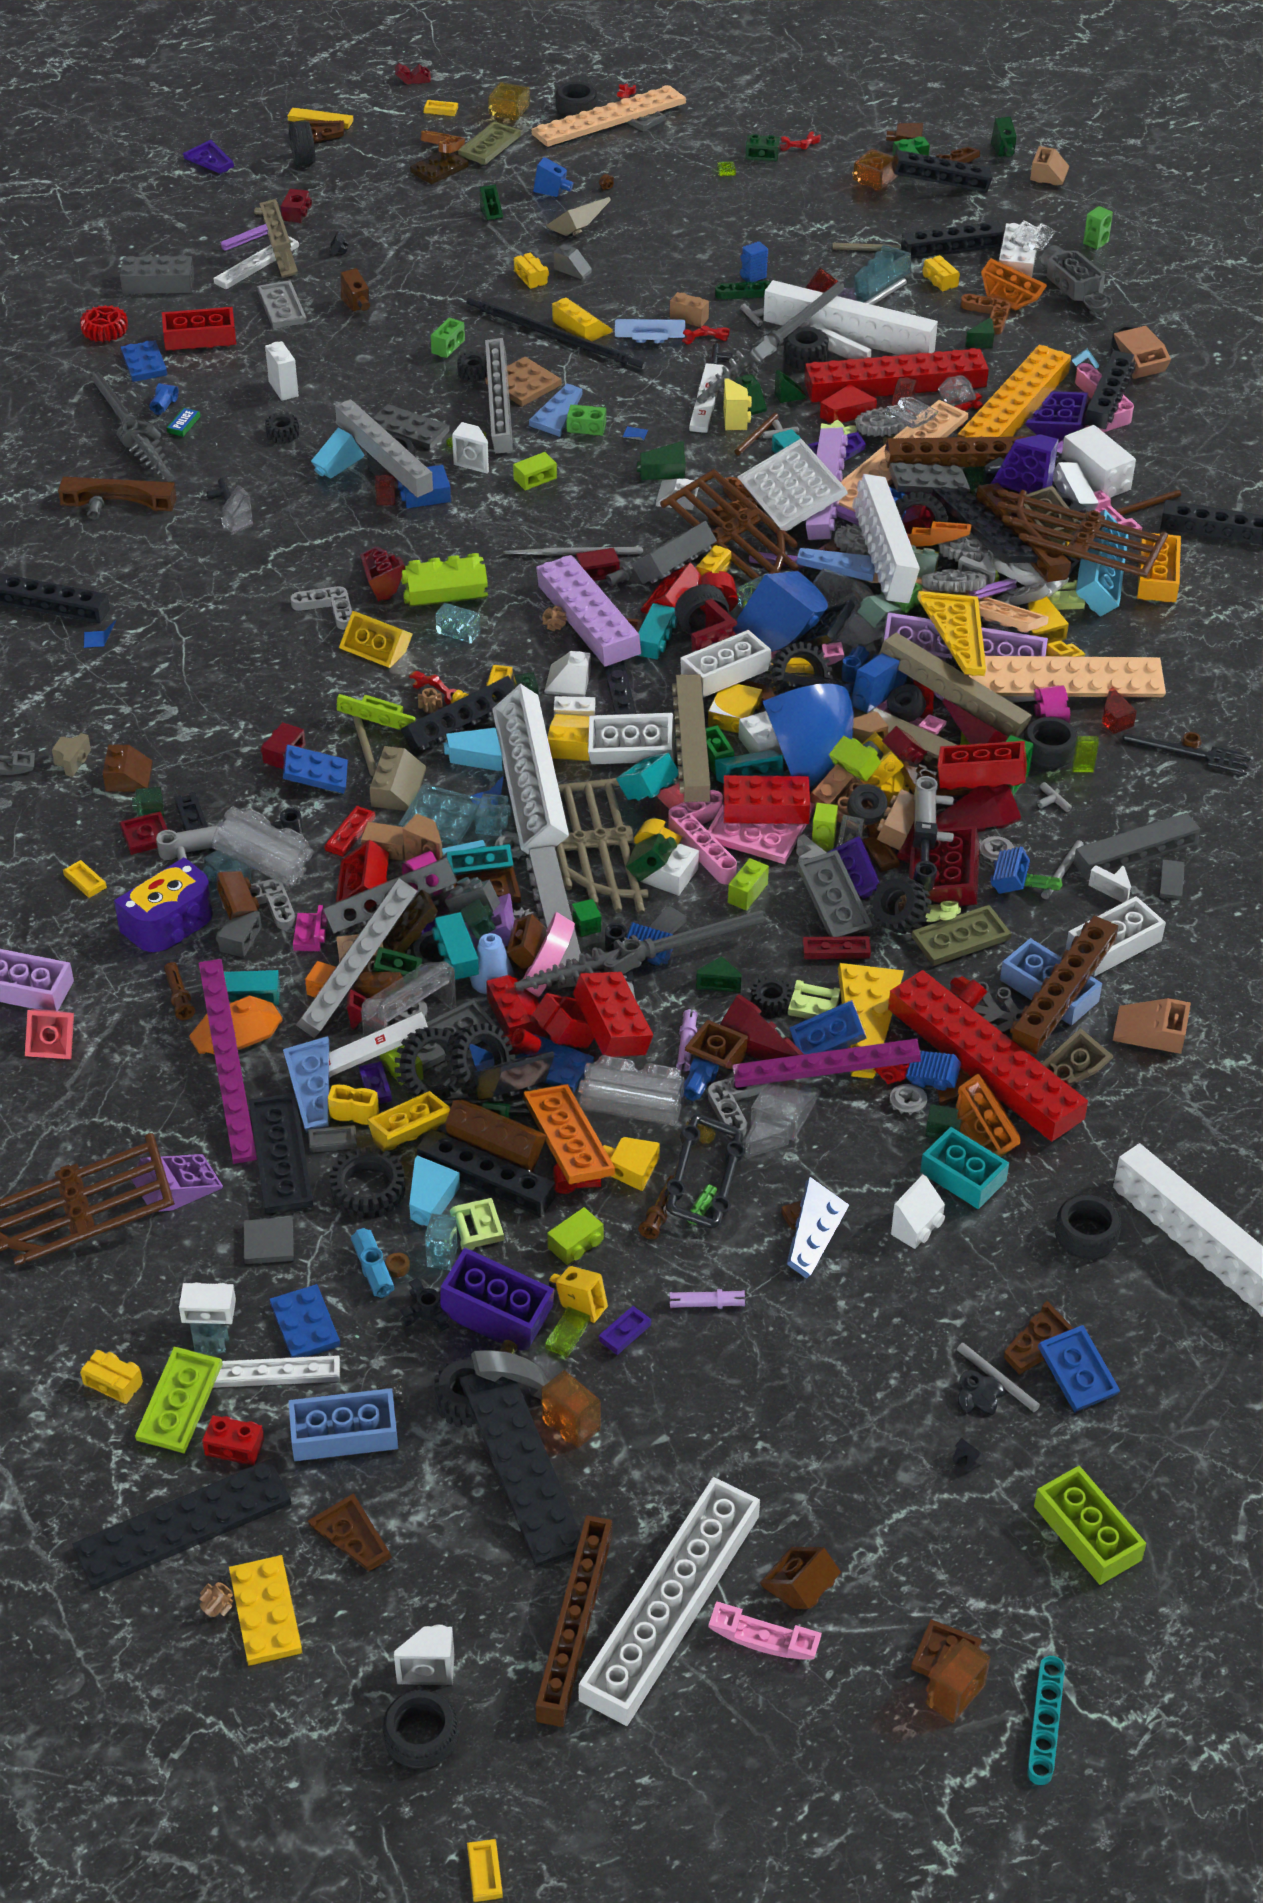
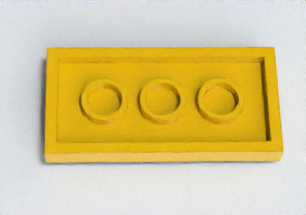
[229,1555,302,1666]

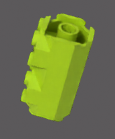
[401,553,488,607]

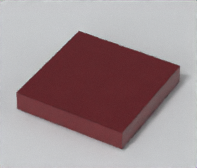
[119,811,168,855]

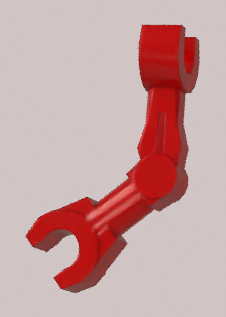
[617,84,636,99]
[780,131,821,151]
[682,326,730,344]
[954,393,983,427]
[409,671,457,705]

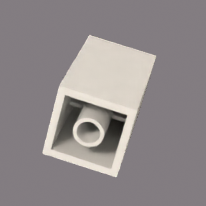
[1061,425,1136,498]

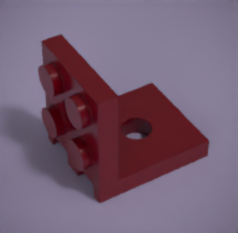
[691,599,737,653]

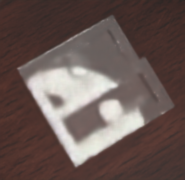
[1009,220,1056,251]
[885,396,938,429]

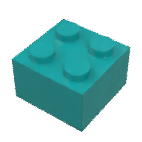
[616,752,678,801]

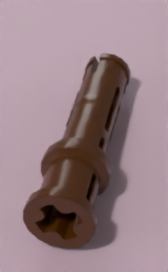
[164,962,195,1020]
[638,1175,674,1239]

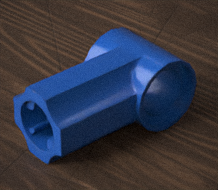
[149,383,179,415]
[841,646,869,683]
[681,1056,719,1101]

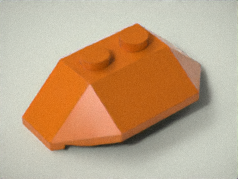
[981,258,1047,311]
[189,996,283,1054]
[954,1074,1020,1157]

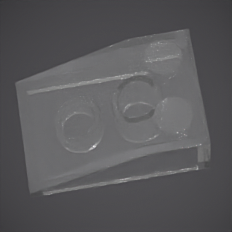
[750,1080,821,1141]

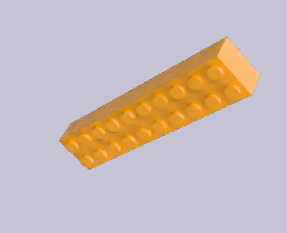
[957,345,1071,437]

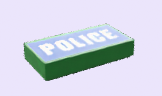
[167,408,201,437]

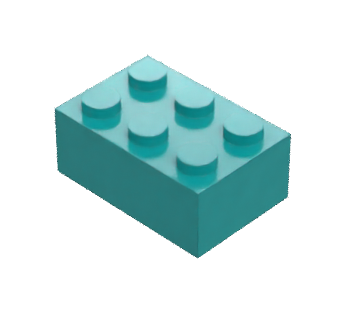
[920,1127,1009,1209]

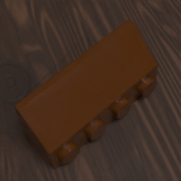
[446,1100,547,1173]

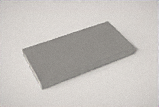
[257,280,307,329]

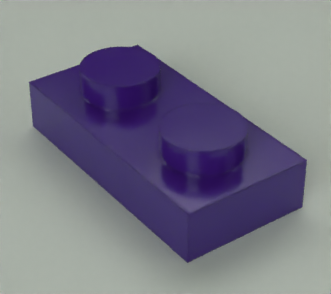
[359,1062,392,1104]
[599,1306,651,1355]

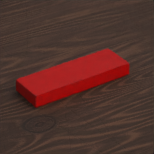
[325,806,375,857]

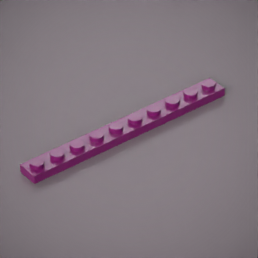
[199,959,257,1164]

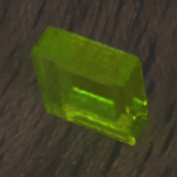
[717,161,736,176]

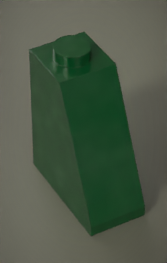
[636,441,686,480]

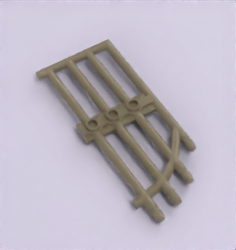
[555,778,648,915]

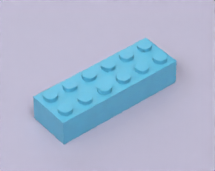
[1076,509,1129,617]

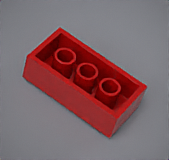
[162,307,236,351]
[938,741,1027,790]
[723,775,810,824]
[573,972,653,1057]

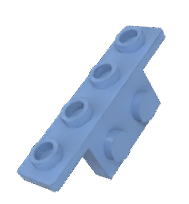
[615,319,685,343]

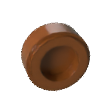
[385,1253,410,1277]

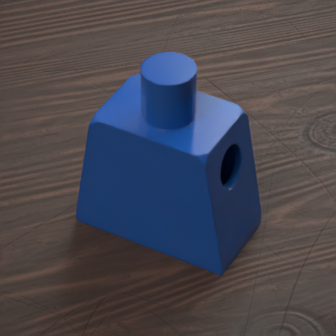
[533,157,574,197]

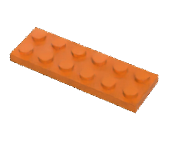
[523,1084,615,1184]

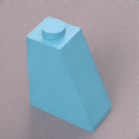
[311,428,364,478]
[443,728,503,771]
[409,1156,460,1228]

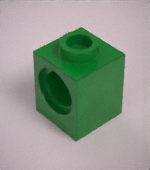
[572,899,602,937]

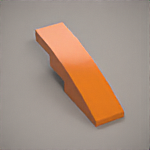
[907,521,972,547]

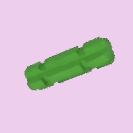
[1024,874,1063,891]
[687,1184,717,1225]

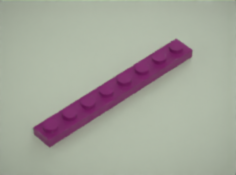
[733,1039,921,1088]

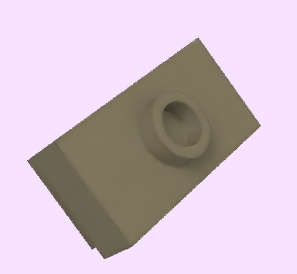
[52,733,91,777]

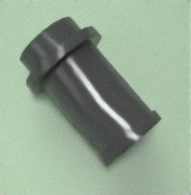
[87,496,104,520]
[606,566,632,586]

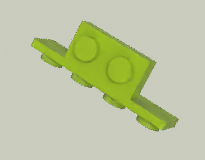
[337,694,416,730]

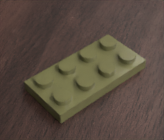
[458,121,521,165]
[912,905,1011,966]

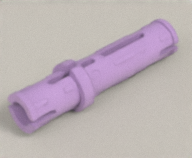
[676,1009,698,1071]
[670,1289,745,1309]

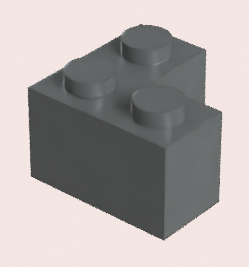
[445,877,500,921]

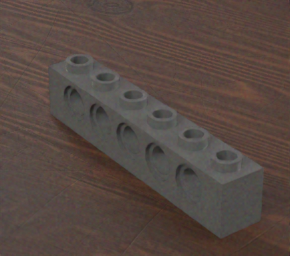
[324,857,457,935]

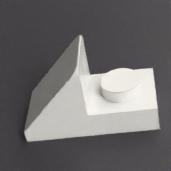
[1089,865,1131,903]

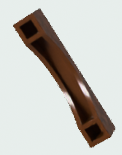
[58,477,177,511]

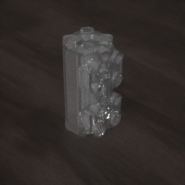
[212,806,314,887]
[579,1055,684,1126]

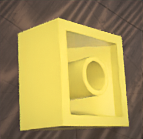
[723,378,752,430]

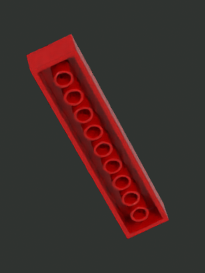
[804,348,989,402]
[888,970,1088,1142]

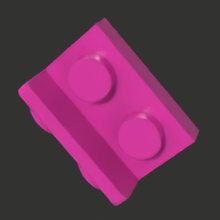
[293,905,328,951]

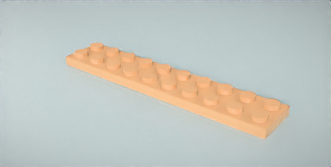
[532,85,686,147]
[839,400,968,512]
[868,573,1049,633]
[966,656,1166,697]

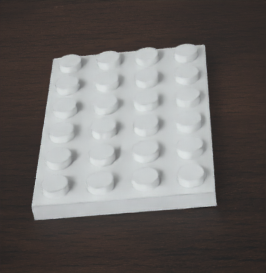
[737,439,848,531]

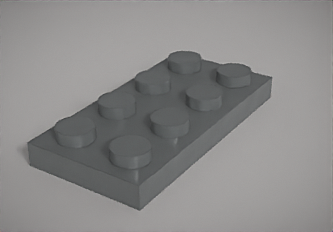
[372,404,450,450]
[889,463,970,493]
[796,850,873,937]
[417,999,499,1071]

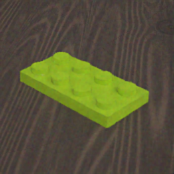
[135,1347,223,1454]

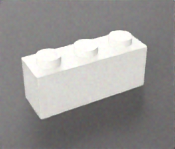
[1053,463,1099,514]

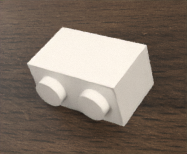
[179,1282,236,1324]

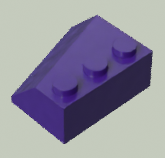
[1026,391,1088,442]
[991,434,1058,494]

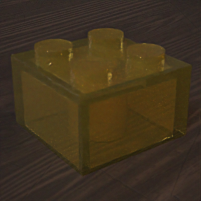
[488,82,530,120]

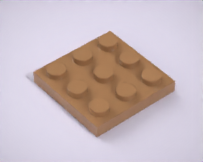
[486,357,562,406]

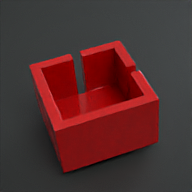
[532,993,594,1048]

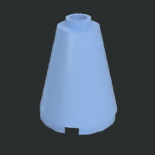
[470,933,514,995]

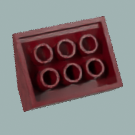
[909,826,980,906]

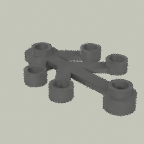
[955,982,1023,1033]

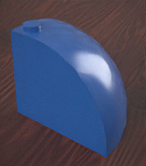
[733,571,828,652]
[763,684,854,792]

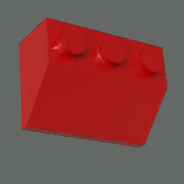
[640,562,701,616]
[336,840,389,909]
[486,975,549,1037]

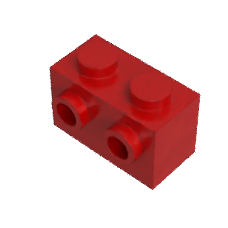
[202,1415,264,1466]

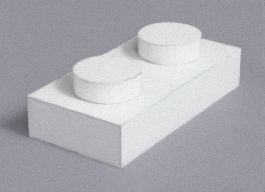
[554,696,595,716]

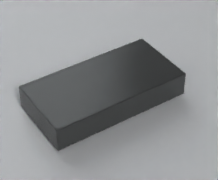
[308,1125,357,1153]

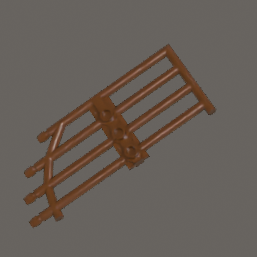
[660,469,799,590]
[997,489,1168,578]
[0,1133,175,1265]

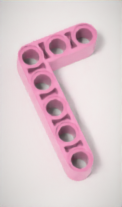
[1075,363,1134,432]
[668,790,737,885]

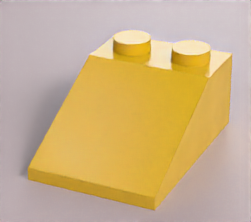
[548,714,589,761]

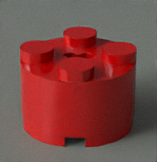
[697,571,738,613]

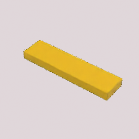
[287,107,353,129]

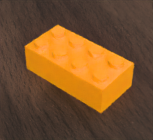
[1137,533,1181,602]

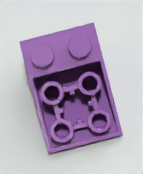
[465,893,514,951]
[131,1154,223,1211]

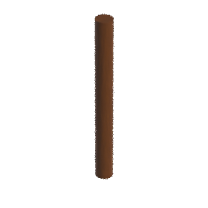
[734,413,779,456]
[1116,490,1181,516]

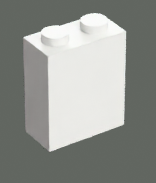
[265,341,299,401]

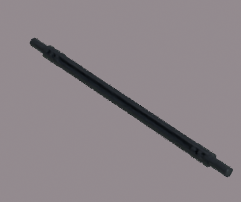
[466,298,646,369]

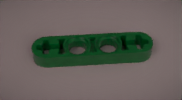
[715,281,772,299]

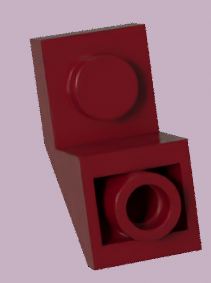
[395,63,431,84]

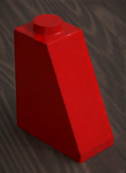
[820,384,877,424]

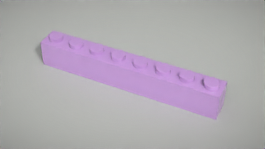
[806,427,848,540]

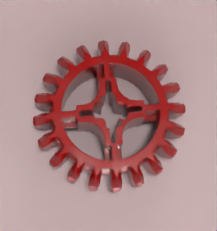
[80,305,128,342]

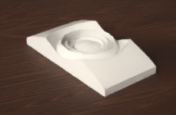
[991,557,1069,597]

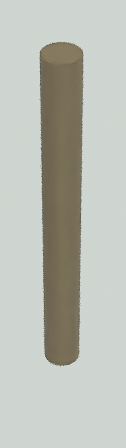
[832,243,900,252]
[354,717,377,776]

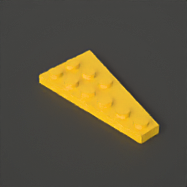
[917,591,986,676]
[838,963,904,1079]

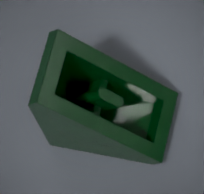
[479,184,503,221]
[965,318,994,348]
[774,369,807,403]
[696,956,742,993]

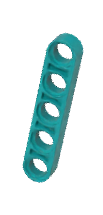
[1027,1656,1065,1785]

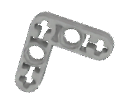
[982,582,1050,629]
[291,587,352,630]
[221,879,295,930]
[708,1077,772,1138]

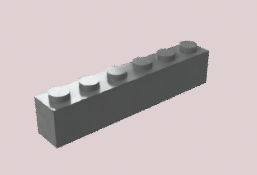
[1073,813,1200,880]

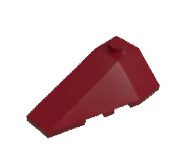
[360,546,405,601]
[942,698,1009,744]
[936,784,1021,832]
[720,994,804,1060]

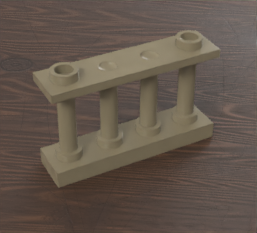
[259,199,298,278]

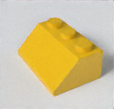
[552,298,612,341]
[339,611,413,668]
[367,1091,450,1151]

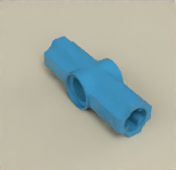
[351,1228,394,1298]

